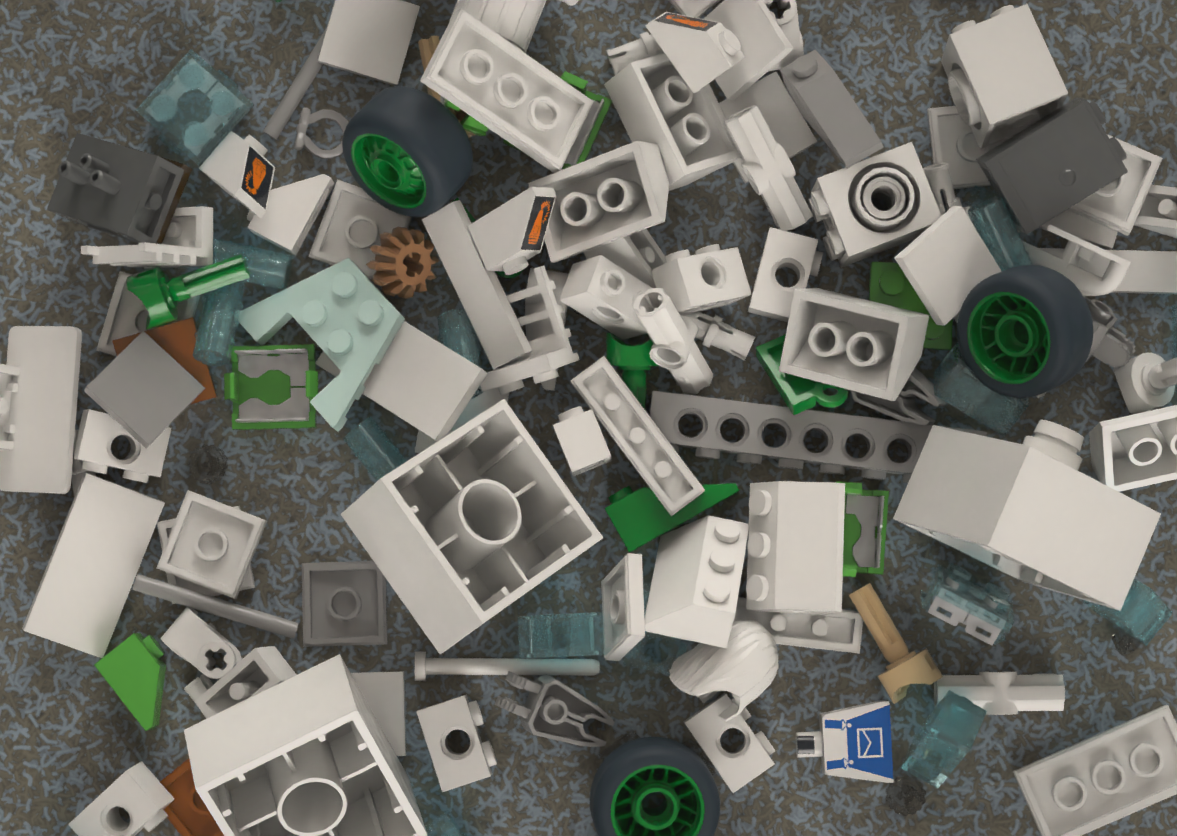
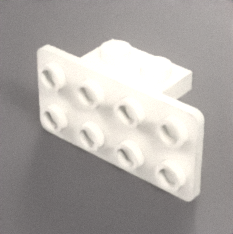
[0,326,82,494]

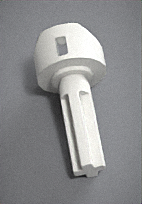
[1114,353,1177,414]

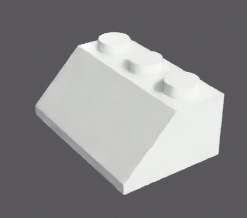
[604,53,742,191]
[528,141,669,263]
[779,288,930,401]
[1089,405,1177,492]
[746,481,845,613]
[644,515,749,648]

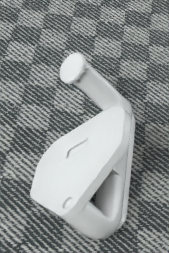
[994,214,1131,296]

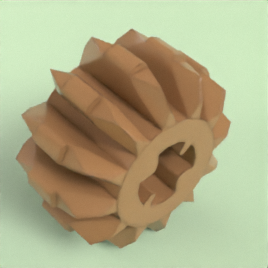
[366,227,440,298]

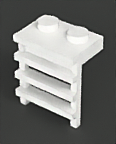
[81,206,213,269]
[480,266,580,395]

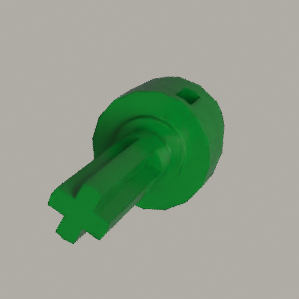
[126,254,251,330]
[606,333,659,411]

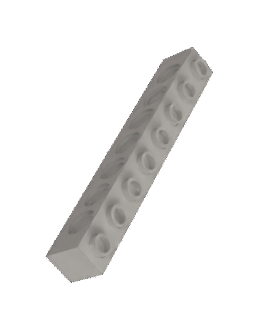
[649,391,987,483]

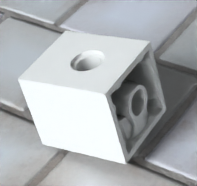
[941,4,1069,149]
[807,142,942,268]

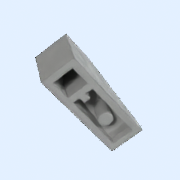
[780,49,884,168]

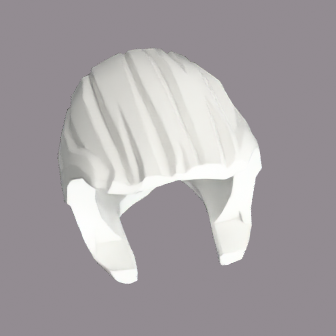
[669,620,779,722]

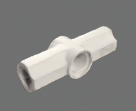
[724,105,813,231]
[633,288,713,394]
[934,671,1065,715]

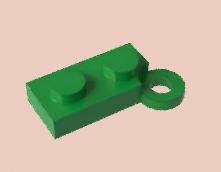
[756,334,848,415]

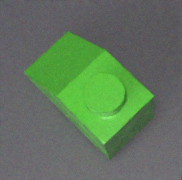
[94,633,166,731]

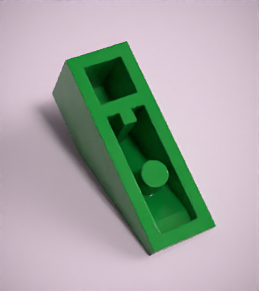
[605,483,739,553]

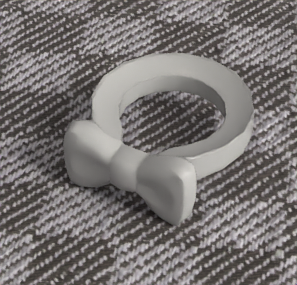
[294,107,348,159]

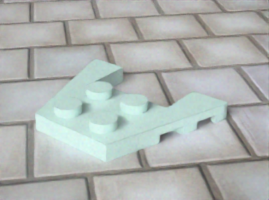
[234,258,405,432]

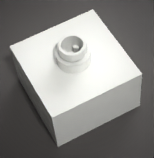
[341,399,603,654]
[893,420,1161,611]
[184,654,428,836]

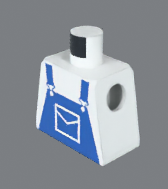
[796,700,894,783]

